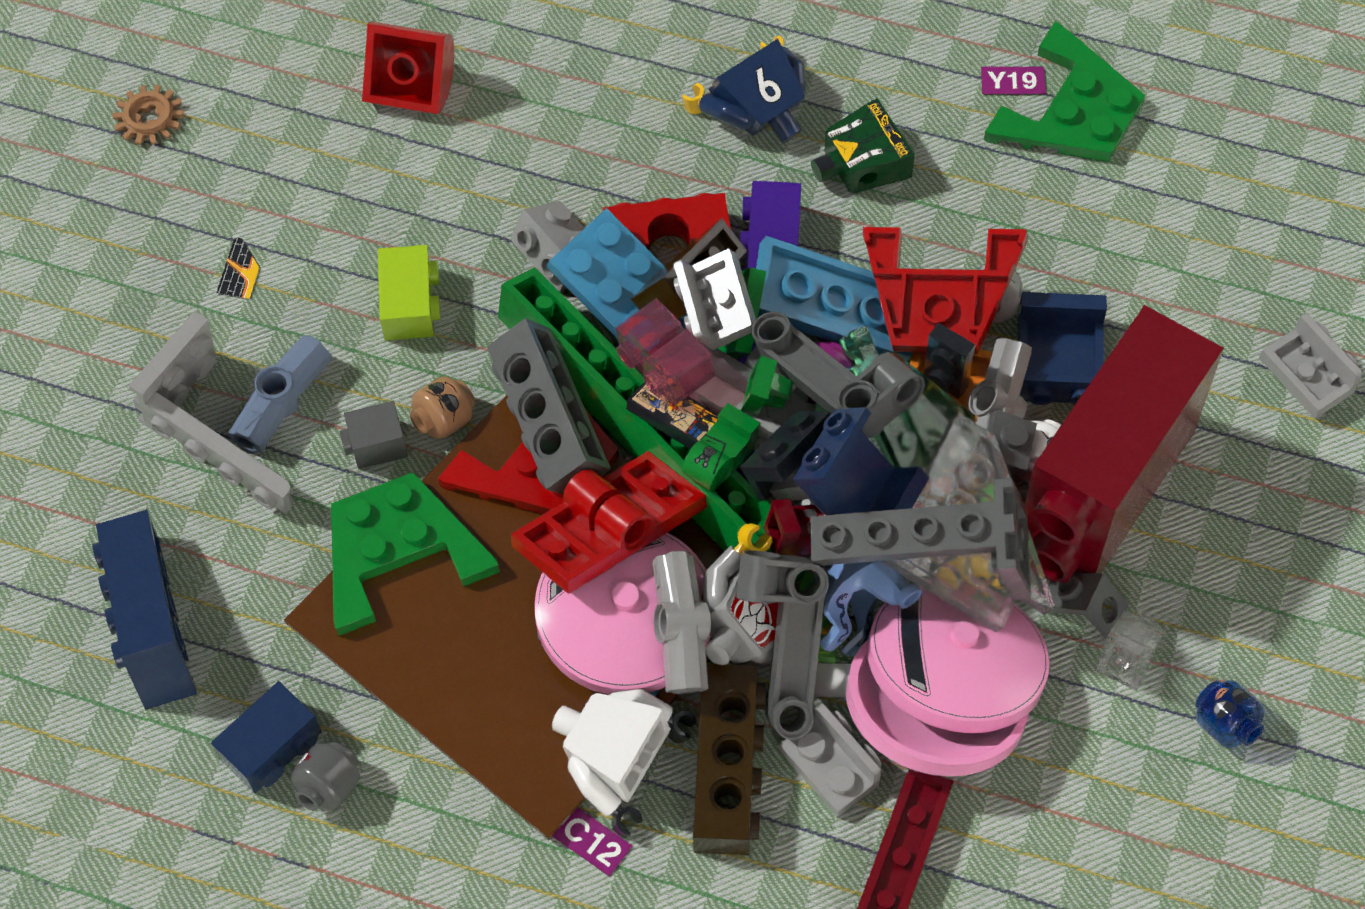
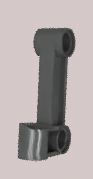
[751,312,925,438]
[736,550,829,740]

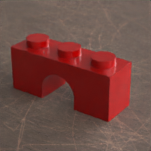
[603,193,731,251]

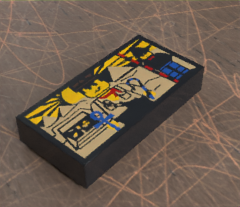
[626,374,718,449]

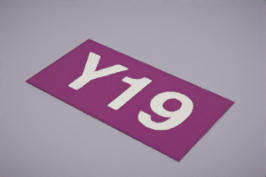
[981,67,1046,94]

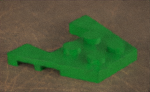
[984,22,1146,162]
[331,472,500,636]

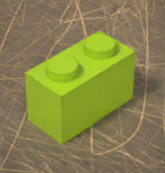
[378,245,441,341]

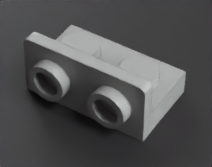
[779,703,882,818]

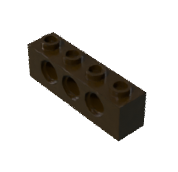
[693,664,766,855]

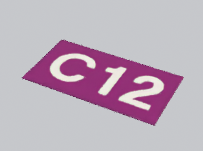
[552,808,632,877]

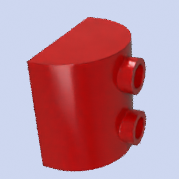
[362,21,455,114]

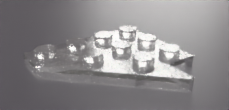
[882,412,1055,632]

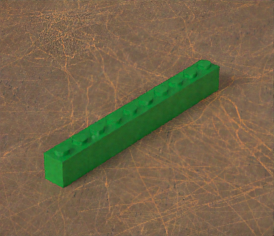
[498,267,810,584]

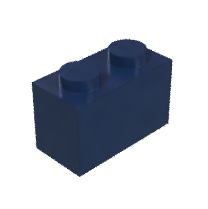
[211,681,322,794]

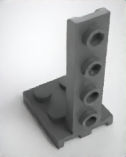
[811,478,1032,600]

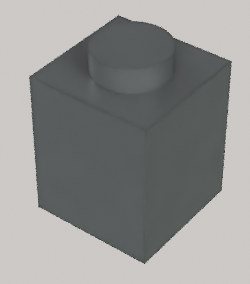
[340,401,408,469]

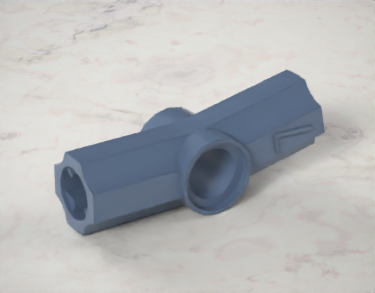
[228,335,333,454]

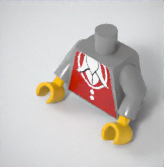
[702,523,833,665]

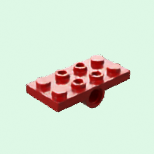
[511,451,707,594]

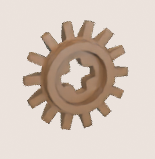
[112,85,184,145]

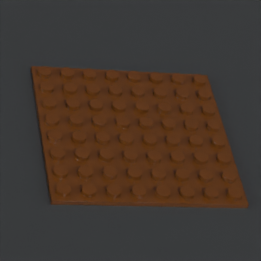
[284,395,724,841]

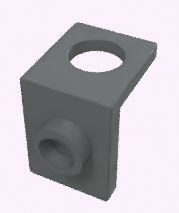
[1039,572,1128,640]

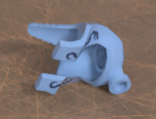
[805,560,923,657]

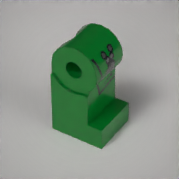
[681,403,761,492]

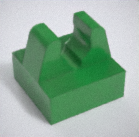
[741,356,793,416]

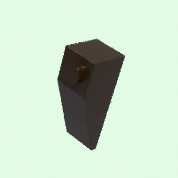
[631,218,747,332]

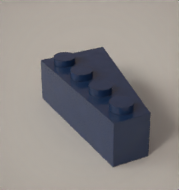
[92,509,197,710]

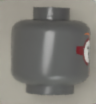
[291,742,360,811]

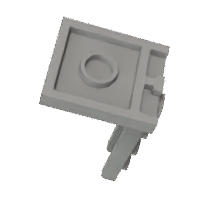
[129,311,293,514]

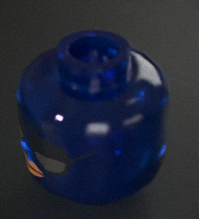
[1195,680,1265,748]

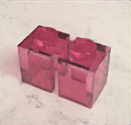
[616,298,715,406]

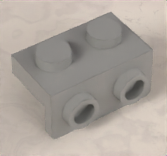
[511,201,584,292]
[673,249,756,350]
[1259,313,1363,419]

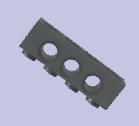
[487,318,611,495]

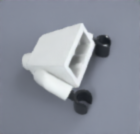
[552,689,696,837]

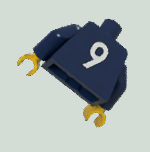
[682,36,806,143]

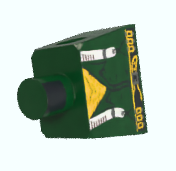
[811,98,915,193]

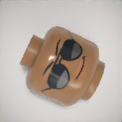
[410,376,475,439]

